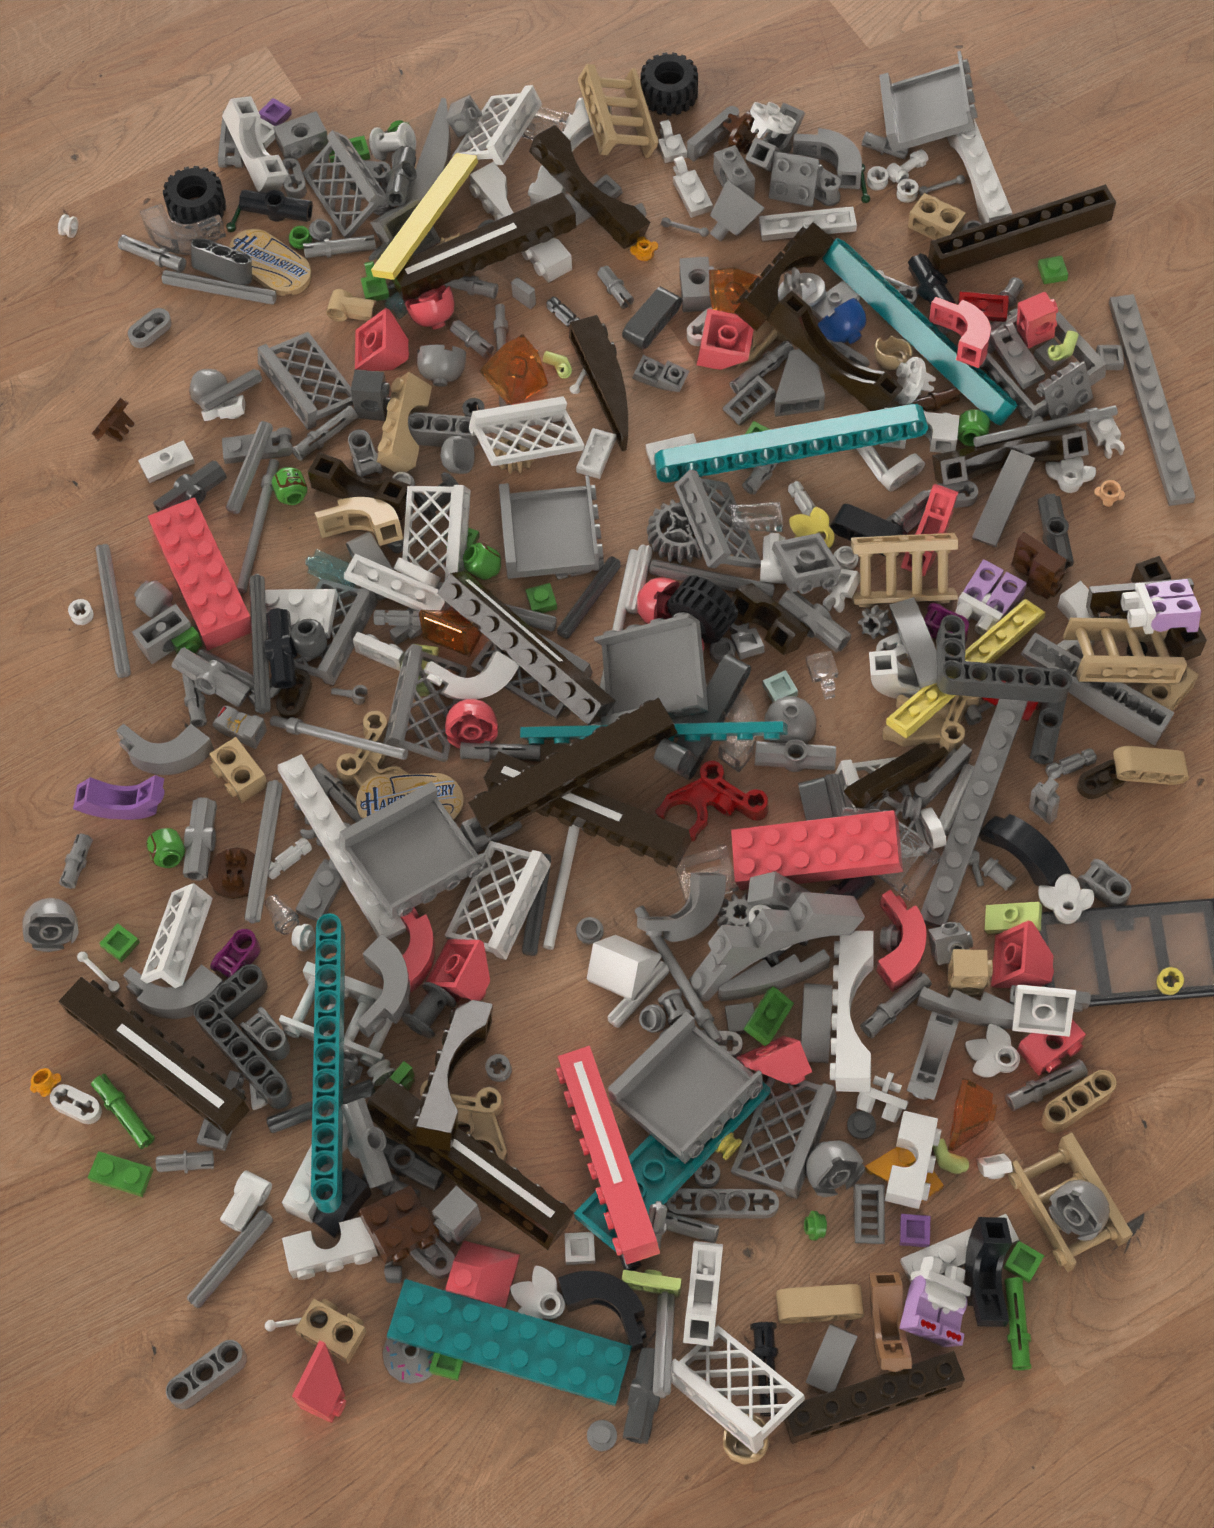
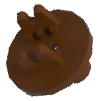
[723,110,759,154]
[92,397,135,442]
[208,847,255,899]

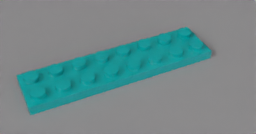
[574,1082,771,1252]
[387,1279,631,1406]

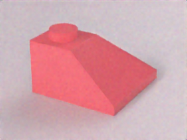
[355,308,409,371]
[697,309,754,370]
[991,920,1054,988]
[426,939,490,1002]
[735,1035,812,1085]
[445,1241,520,1309]
[292,1340,346,1423]

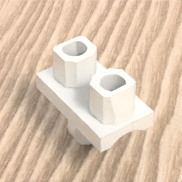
[856,1072,909,1123]

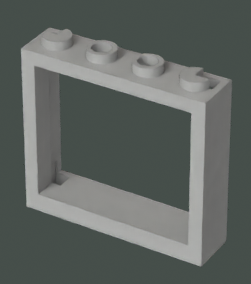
[980,311,1107,420]

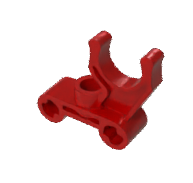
[655,761,769,841]

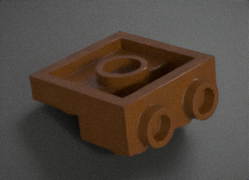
[1011,532,1067,599]
[358,1185,439,1264]

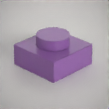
[259,98,292,126]
[900,1214,931,1247]

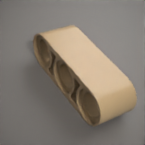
[1113,746,1189,785]
[1041,1070,1116,1133]
[776,1284,864,1324]

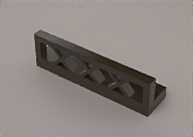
[1086,578,1194,619]
[843,743,949,809]

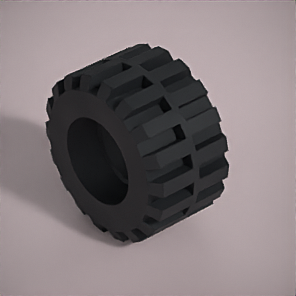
[640,52,698,116]
[163,166,226,231]
[667,576,738,644]

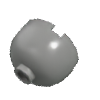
[417,345,466,387]
[764,696,816,744]
[22,898,79,952]
[806,1140,865,1197]
[1049,1180,1110,1241]

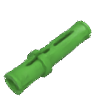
[91,1074,155,1149]
[1004,1277,1031,1371]

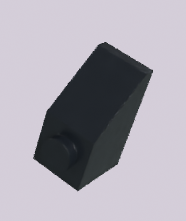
[312,1168,372,1239]

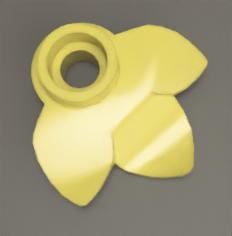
[789,507,835,548]

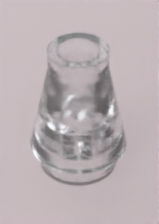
[264,894,300,935]

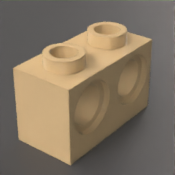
[908,193,966,240]
[1138,667,1199,711]
[209,737,267,803]
[947,949,993,996]
[295,1298,366,1364]

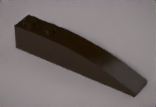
[569,315,628,451]

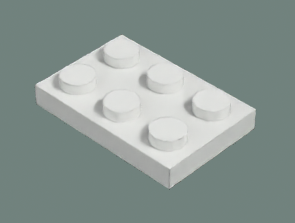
[265,589,338,638]

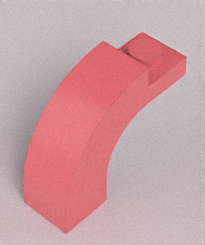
[929,297,991,368]
[901,484,959,576]
[876,889,927,992]
[401,907,435,993]

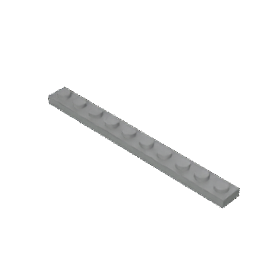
[1109,294,1195,506]
[921,682,1028,928]

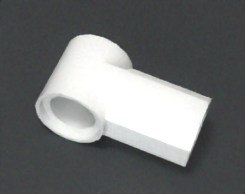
[760,533,786,584]
[220,1170,272,1232]

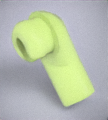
[1047,331,1079,361]
[543,351,572,378]
[932,1138,969,1174]

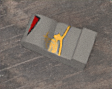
[213,706,267,749]

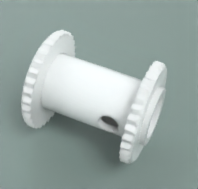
[369,122,416,161]

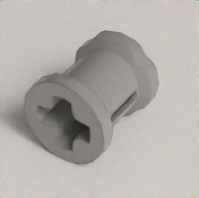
[658,989,692,1026]

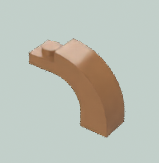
[869,1271,912,1372]

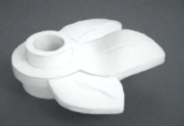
[1045,456,1096,493]
[1038,874,1094,924]
[965,1024,1020,1078]
[510,1266,565,1320]

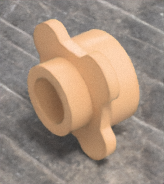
[1094,480,1125,507]

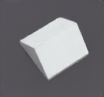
[587,935,662,1001]
[1012,985,1076,1037]

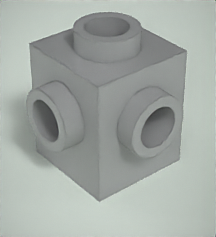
[928,922,973,965]

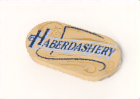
[229,229,311,296]
[356,773,464,820]

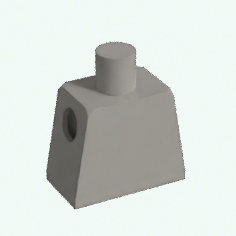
[710,180,765,242]

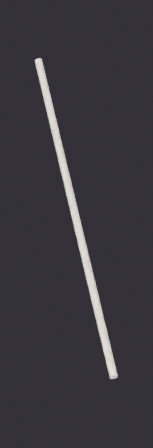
[543,549,638,950]

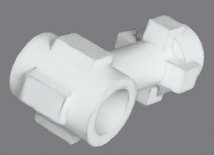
[886,149,929,183]

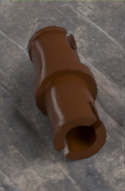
[911,386,960,411]

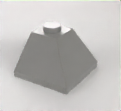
[370,198,440,256]

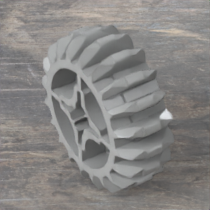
[647,499,702,564]

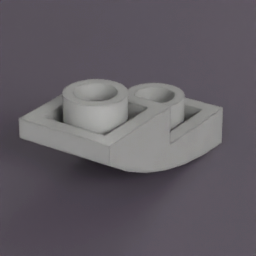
[632,355,689,392]
[806,1324,858,1393]

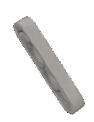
[666,1189,779,1219]

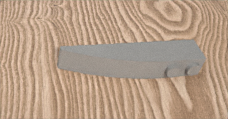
[405,98,451,204]
[1021,633,1174,745]

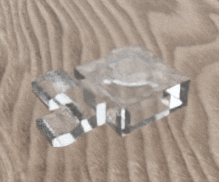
[806,651,838,699]

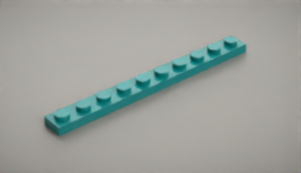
[520,721,788,745]

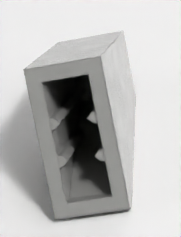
[774,349,825,417]

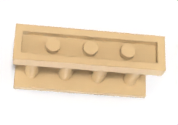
[578,64,659,158]
[851,533,958,607]
[1063,617,1187,683]
[1008,1133,1133,1273]

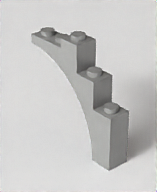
[689,892,865,1001]

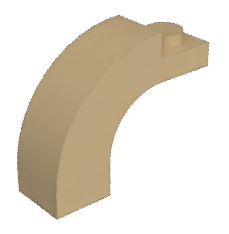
[315,497,404,546]

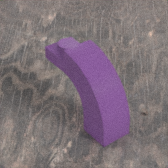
[73,775,164,820]

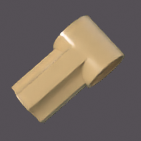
[326,289,378,322]

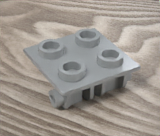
[769,151,823,207]
[1036,361,1093,420]

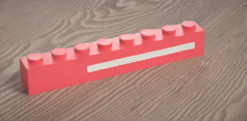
[555,1046,660,1265]

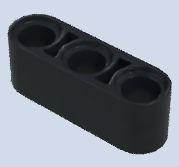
[830,504,907,557]

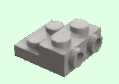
[772,533,841,594]

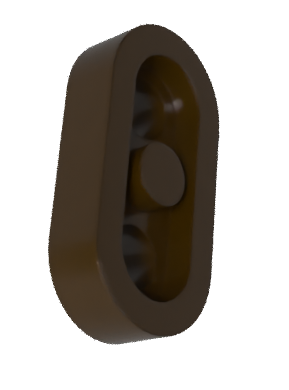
[276,670,312,719]
[1077,759,1126,799]

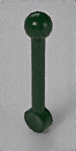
[861,164,871,203]
[226,205,241,232]

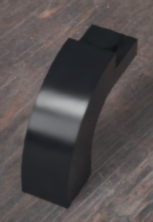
[979,814,1072,887]
[965,1217,1013,1327]
[558,1271,647,1352]

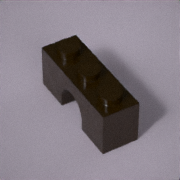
[731,583,810,655]

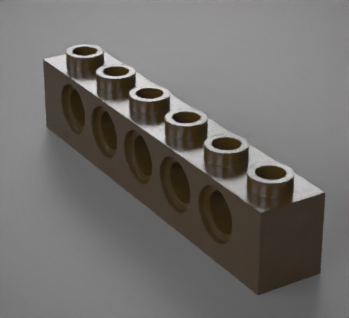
[784,1351,965,1444]

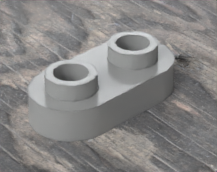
[128,308,172,348]
[409,1238,455,1279]

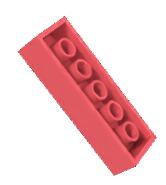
[147,497,252,651]
[731,810,903,891]

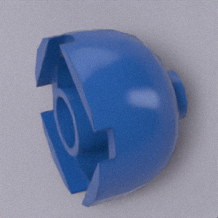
[818,298,867,345]

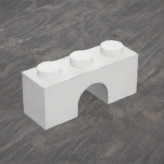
[880,408,960,453]
[884,1111,942,1209]
[282,1217,378,1280]

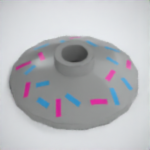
[383,1339,434,1384]

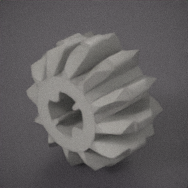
[717,893,757,927]

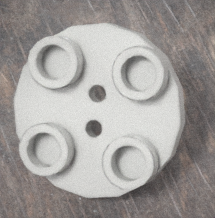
[750,102,796,138]
[778,267,826,307]
[894,357,936,405]

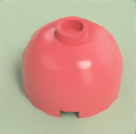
[405,285,455,330]
[637,577,680,624]
[445,699,498,748]

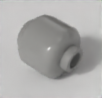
[134,580,173,618]

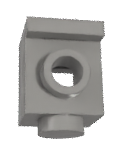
[446,95,482,137]

